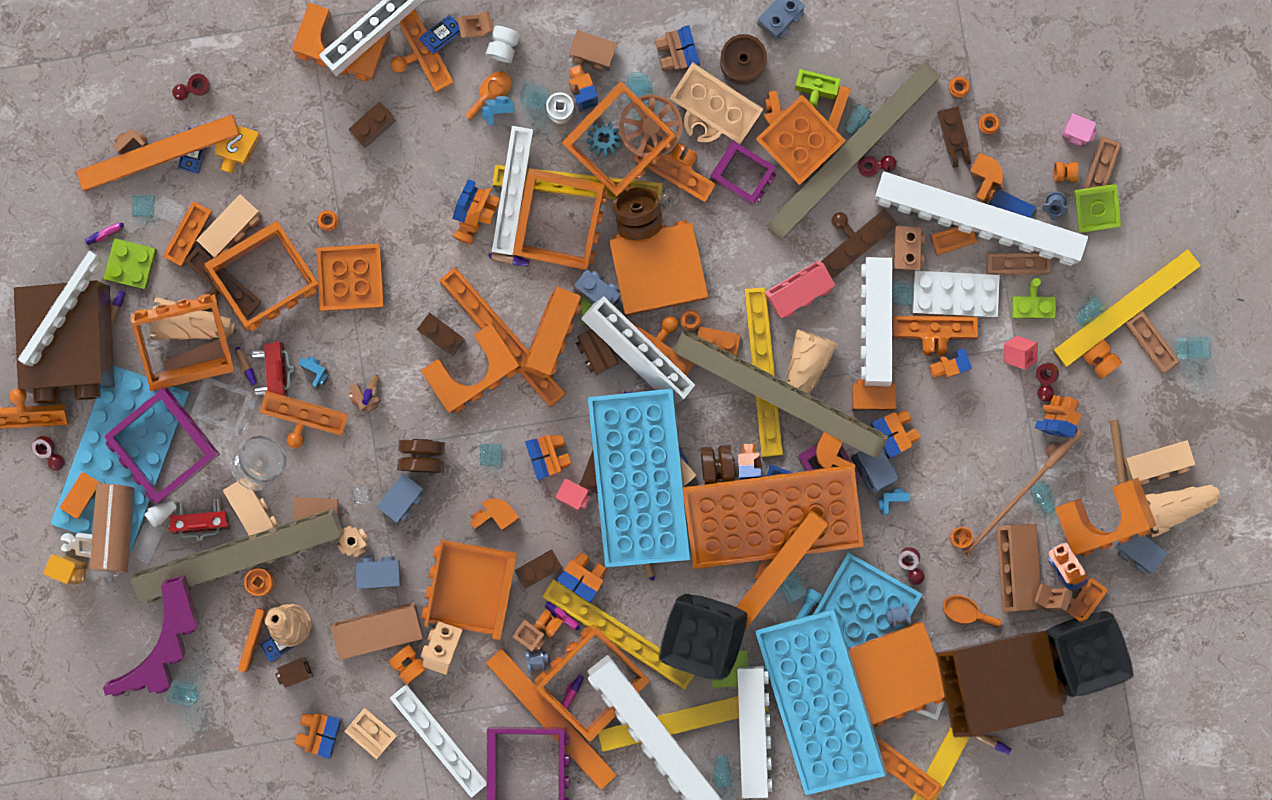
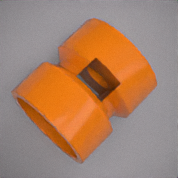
[1082,339,1123,379]
[244,568,276,596]
[388,645,427,685]

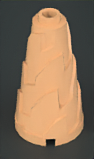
[150,297,235,341]
[784,329,838,411]
[1145,484,1220,538]
[265,604,312,647]

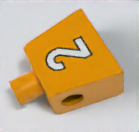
[215,126,261,174]

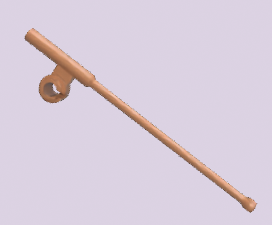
[962,429,1083,558]

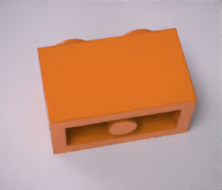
[852,379,896,410]

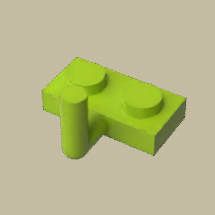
[795,69,841,108]
[1012,278,1055,319]

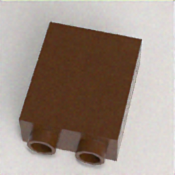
[14,280,115,403]
[936,631,1067,738]

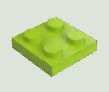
[1074,184,1121,233]
[103,238,157,290]

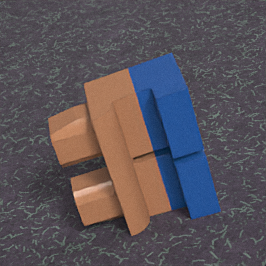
[655,25,700,73]

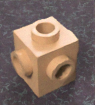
[337,525,369,557]

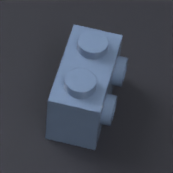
[757,0,805,40]
[574,269,621,307]
[851,448,898,495]
[377,473,425,523]
[1115,534,1168,574]
[355,556,401,589]

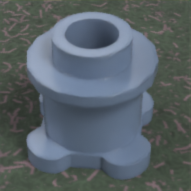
[1042,192,1068,220]
[886,603,911,627]
[525,649,549,673]

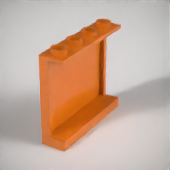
[609,220,708,316]
[421,539,517,640]
[849,621,946,727]

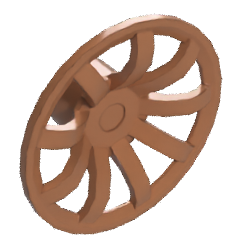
[619,94,683,157]

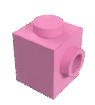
[1062,113,1097,146]

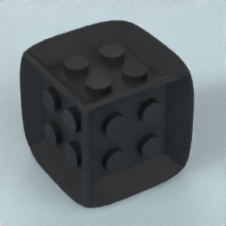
[659,594,748,680]
[1045,611,1134,697]

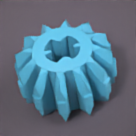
[586,121,622,158]

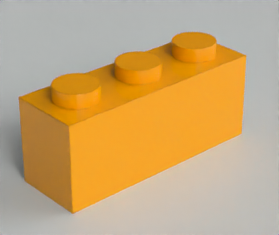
[43,554,89,584]

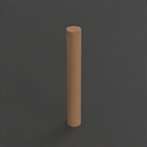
[1110,420,1126,484]

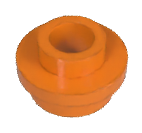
[949,76,970,98]
[978,113,1000,135]
[317,210,339,231]
[680,310,701,331]

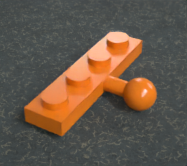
[391,9,454,93]
[629,316,694,376]
[0,388,69,429]
[259,391,348,449]

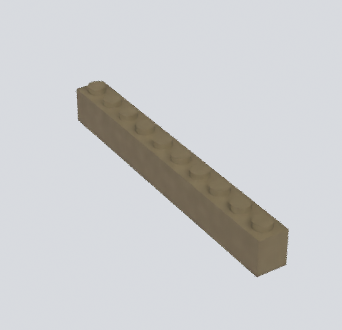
[130,508,343,603]

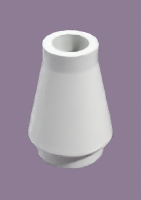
[144,498,177,528]

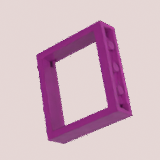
[104,388,221,503]
[487,726,570,800]

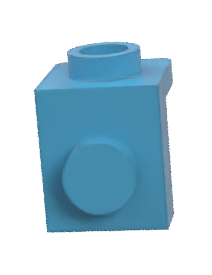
[482,96,514,125]
[298,356,328,388]
[878,489,910,515]

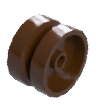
[720,34,767,85]
[613,187,663,240]
[397,439,445,473]
[700,444,736,485]

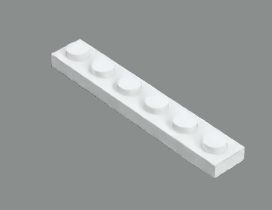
[492,126,533,255]
[18,251,103,367]
[390,685,487,798]

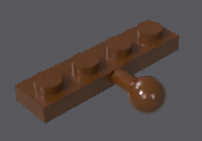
[820,208,898,279]
[184,246,262,318]

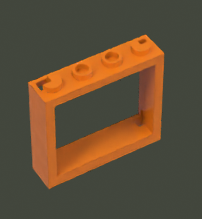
[562,80,676,196]
[513,168,608,270]
[204,221,318,332]
[130,294,234,391]
[534,625,650,742]

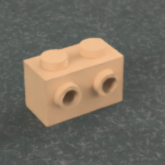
[421,621,462,675]

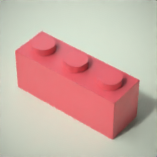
[764,260,836,318]
[555,478,591,511]

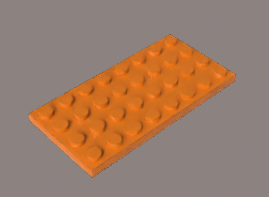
[682,465,864,569]

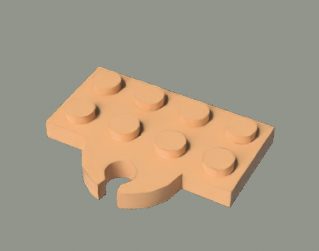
[669,62,763,144]

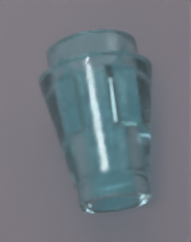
[843,103,872,135]
[1075,295,1106,327]
[1030,481,1055,514]
[712,756,733,787]

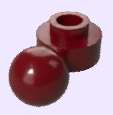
[172,74,210,101]
[858,155,897,178]
[1036,362,1059,402]
[31,436,65,471]
[898,547,925,585]

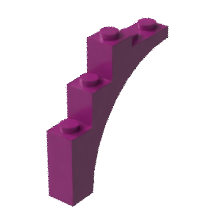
[103,575,199,696]

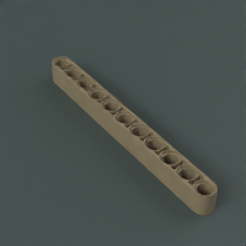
[766,62,941,240]
[674,331,888,458]

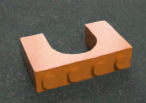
[292,2,390,82]
[421,323,521,414]
[1055,477,1157,557]

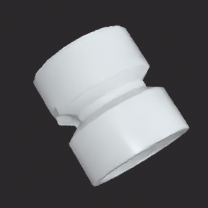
[486,25,520,63]
[546,92,574,124]

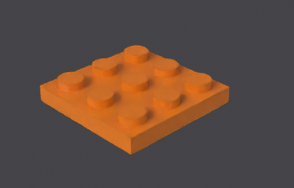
[756,95,846,185]
[316,243,384,312]

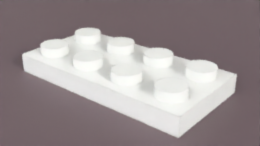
[912,271,1000,318]

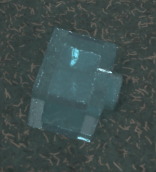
[627,72,653,104]
[518,80,549,111]
[1176,337,1211,359]
[779,571,809,604]
[167,680,199,707]

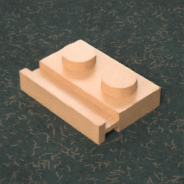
[344,707,397,759]

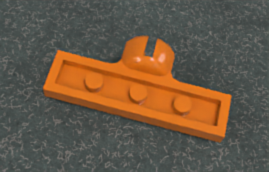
[632,143,716,202]
[892,316,978,356]

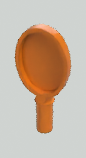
[465,71,512,120]
[943,595,1001,628]

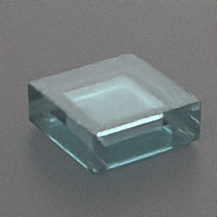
[132,195,155,217]
[892,282,914,306]
[480,444,502,466]

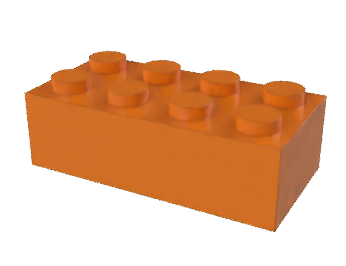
[521,286,582,379]

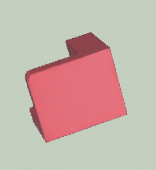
[1004,336,1038,370]

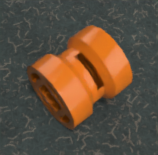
[1054,162,1078,183]
[453,221,480,245]
[950,527,973,548]
[534,609,563,638]

